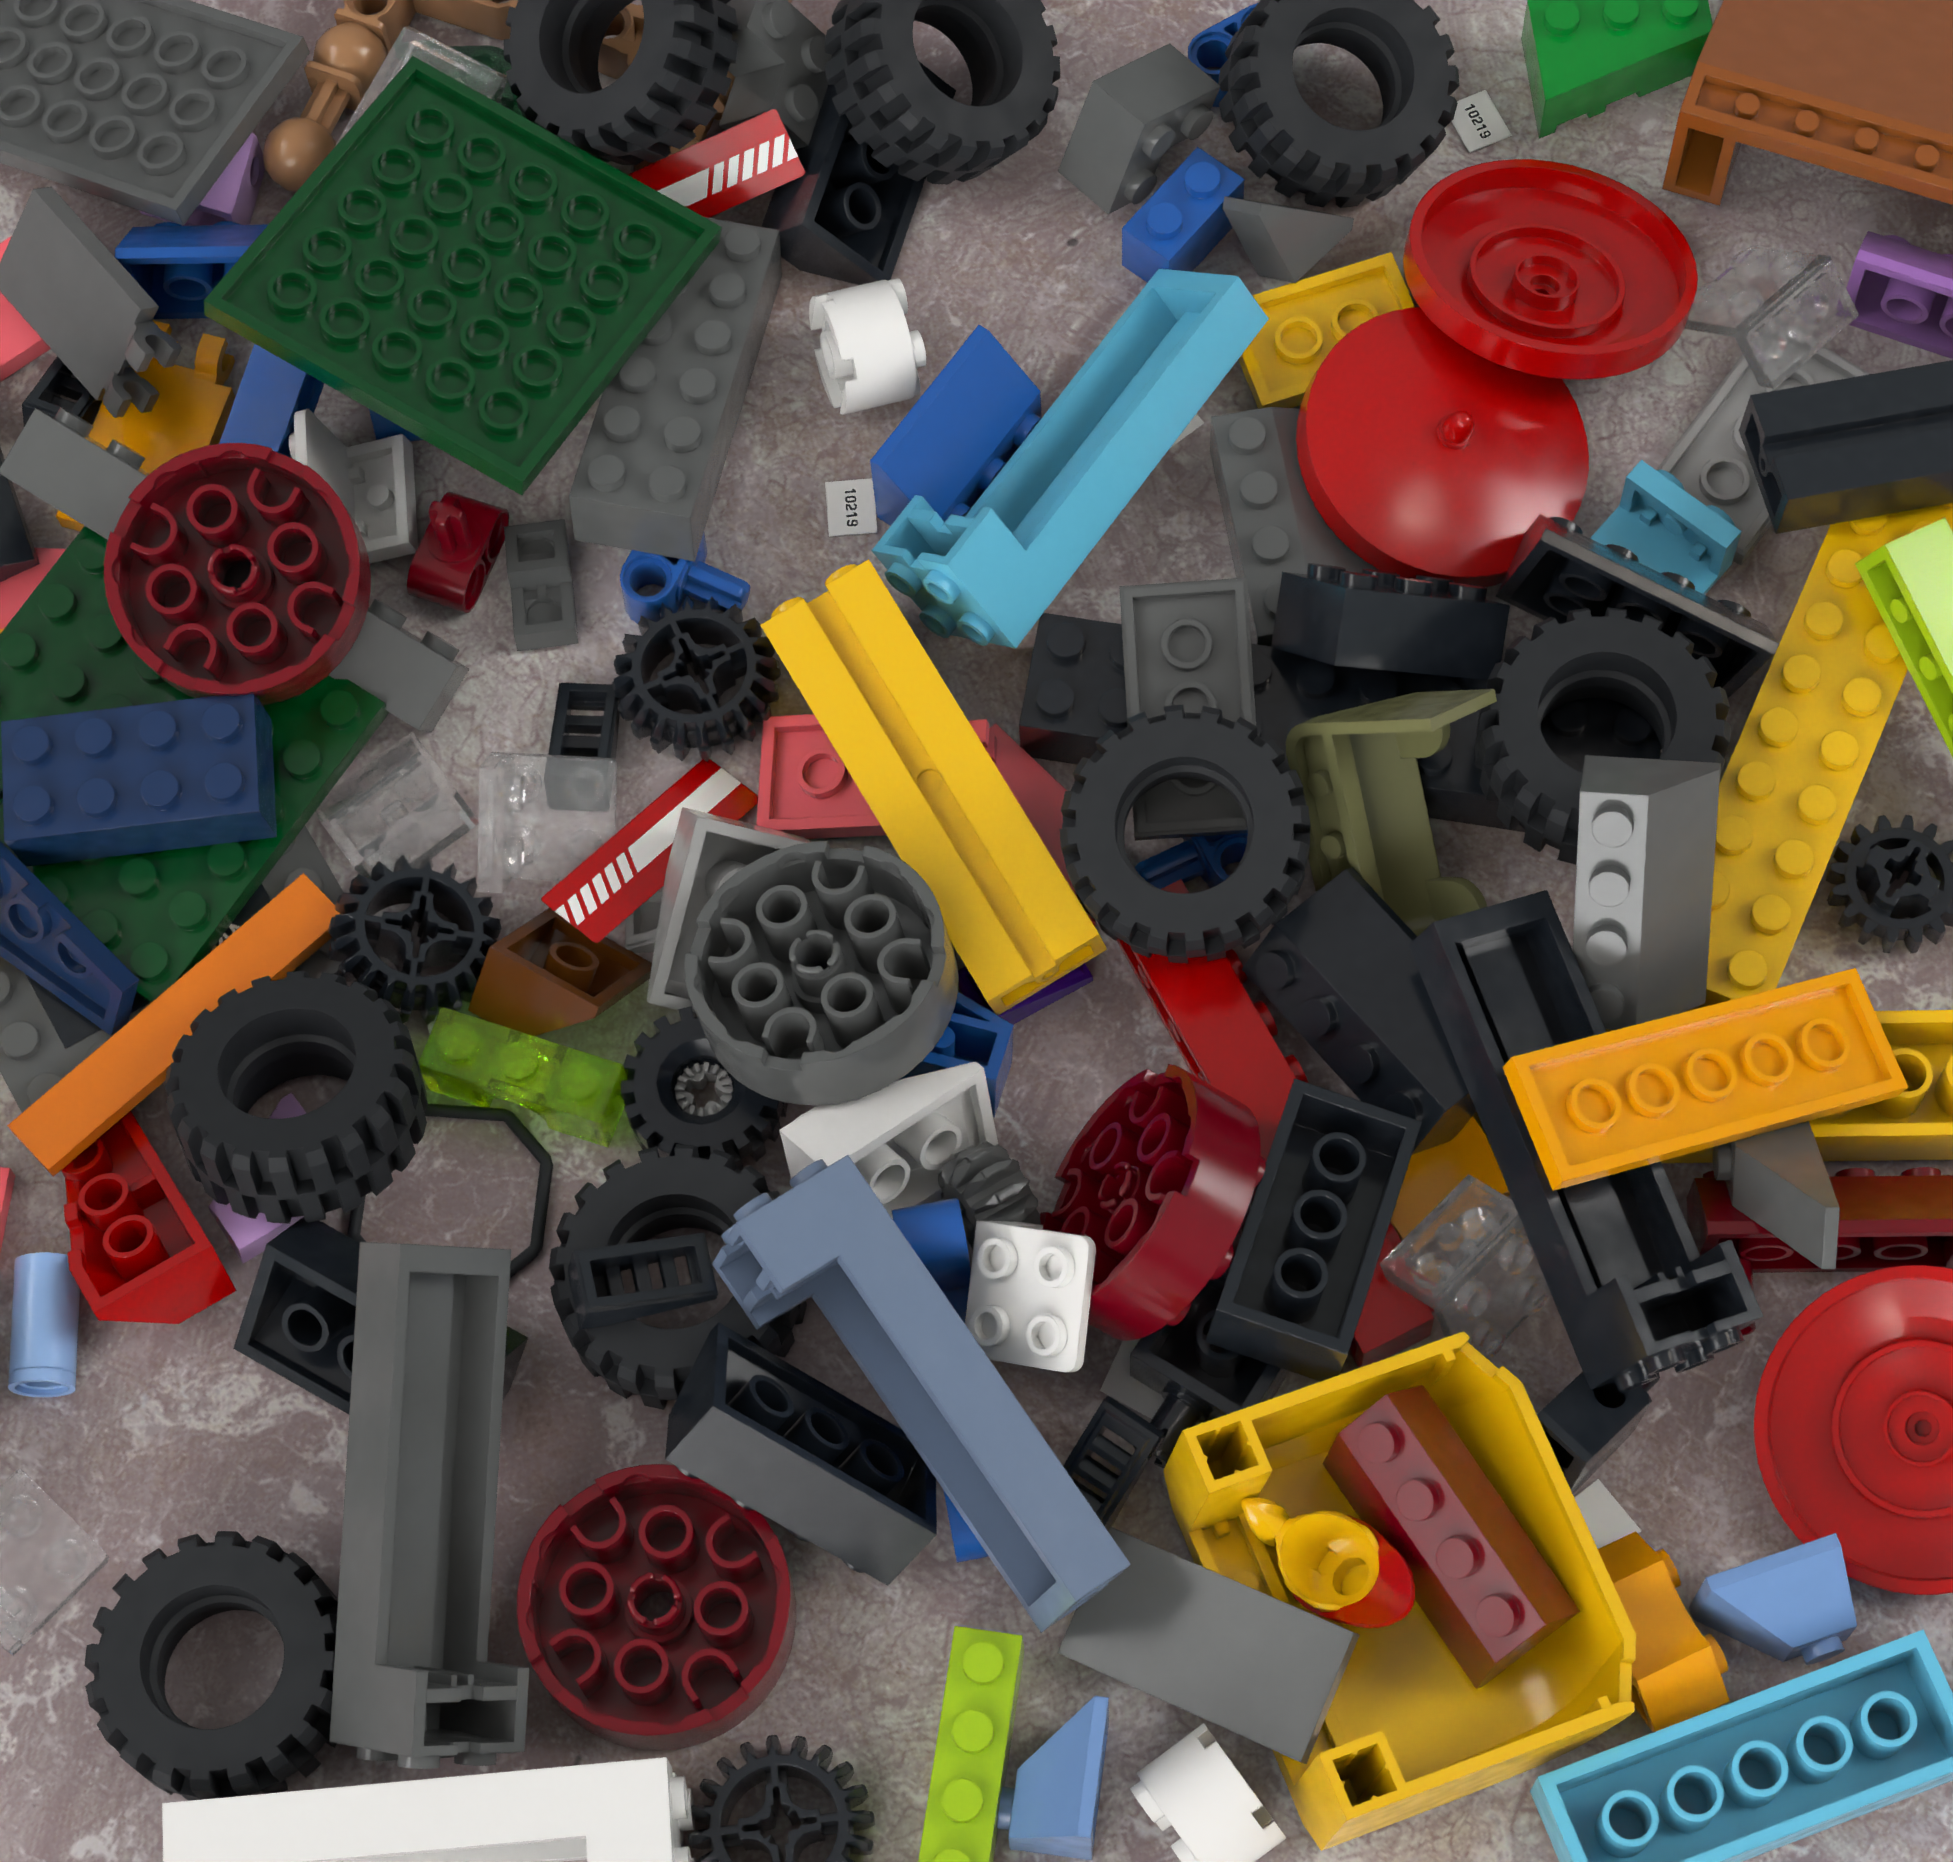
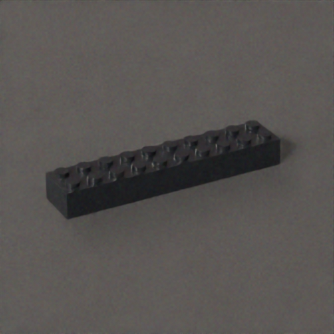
[1019,613,1662,832]

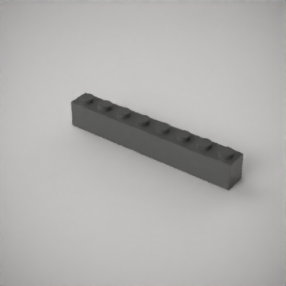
[0,407,469,733]

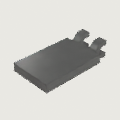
[0,187,182,418]

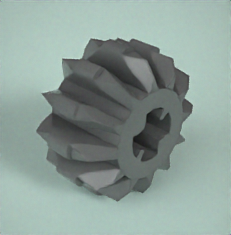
[938,1141,1040,1250]

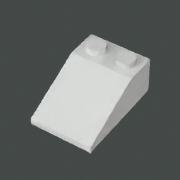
[779,1061,998,1220]

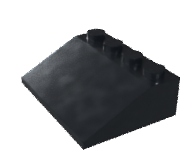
[1495,514,1780,699]

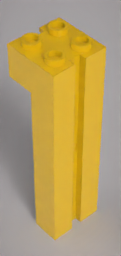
[760,559,1107,1016]

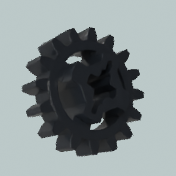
[1826,815,1953,954]

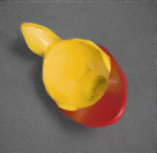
[1241,1498,1415,1628]

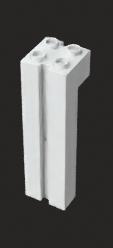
[162,1757,696,1862]

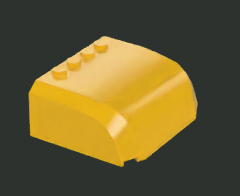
[1163,1331,1636,1851]

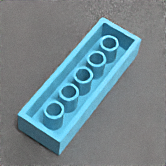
[1530,1629,1953,1862]

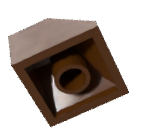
[468,908,652,1041]

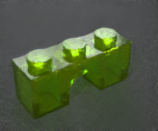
[418,1007,628,1148]

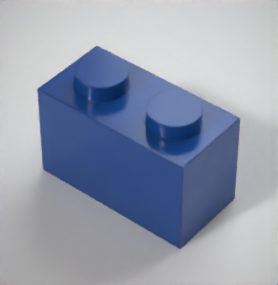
[1122,147,1245,283]

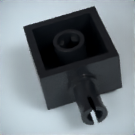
[1130,1263,1290,1468]

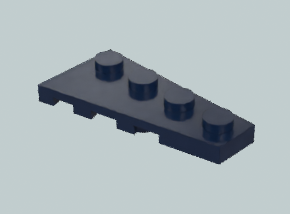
[0,841,139,1036]

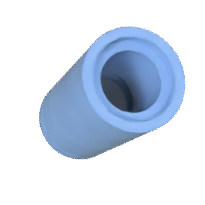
[8,1252,80,1397]

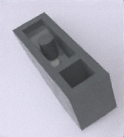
[1713,1121,1840,1269]

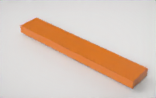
[7,873,341,1177]

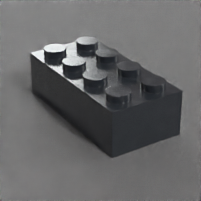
[1205,1078,1422,1382]

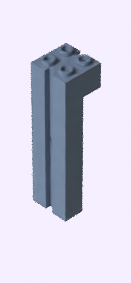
[712,1155,1131,1633]

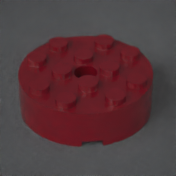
[104,443,371,706]
[1040,1064,1266,1341]
[517,1464,797,1751]

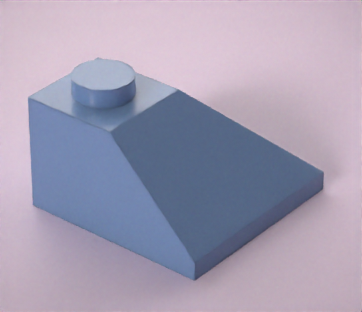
[1689,1533,1857,1665]
[997,1696,1109,1860]

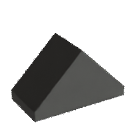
[1222,196,1354,283]

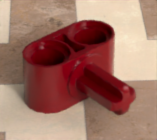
[406,492,509,613]

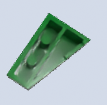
[1521,0,1713,139]

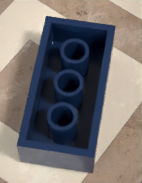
[1,694,277,867]

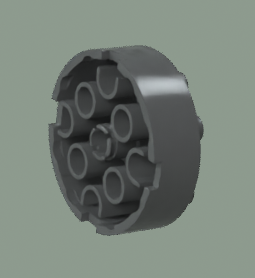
[684,841,959,1105]

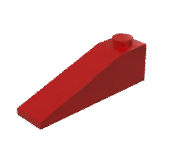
[61,1111,237,1324]

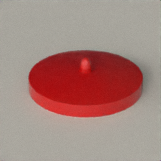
[1403,159,1698,380]
[1296,307,1589,587]
[1754,1265,1953,1595]

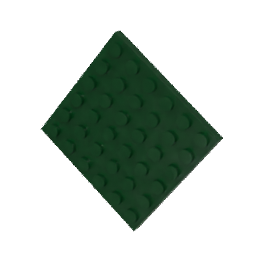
[204,56,722,495]
[0,526,389,1004]

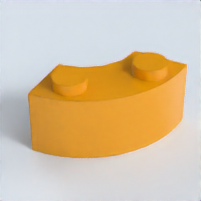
[1598,1531,1730,1732]

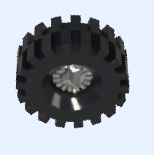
[620,1006,788,1171]

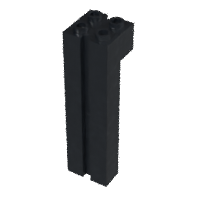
[1739,360,1953,534]
[1409,890,1764,1392]

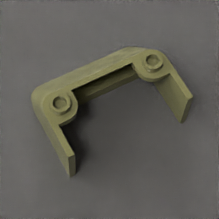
[1286,689,1497,937]

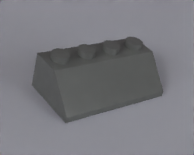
[1573,755,1721,1030]

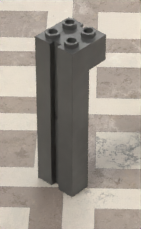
[329,1242,529,1769]

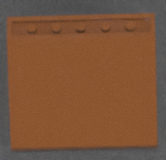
[1662,0,1953,206]

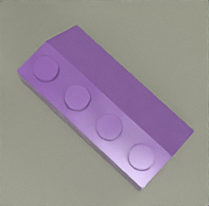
[1836,231,1953,359]

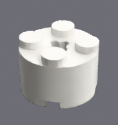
[809,278,926,415]
[1130,1723,1286,1862]

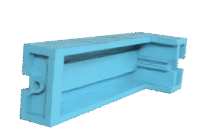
[871,269,1269,649]

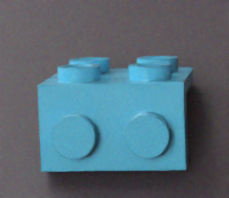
[1590,460,1742,595]

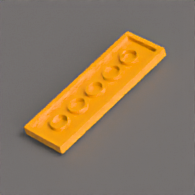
[1503,968,1908,1191]

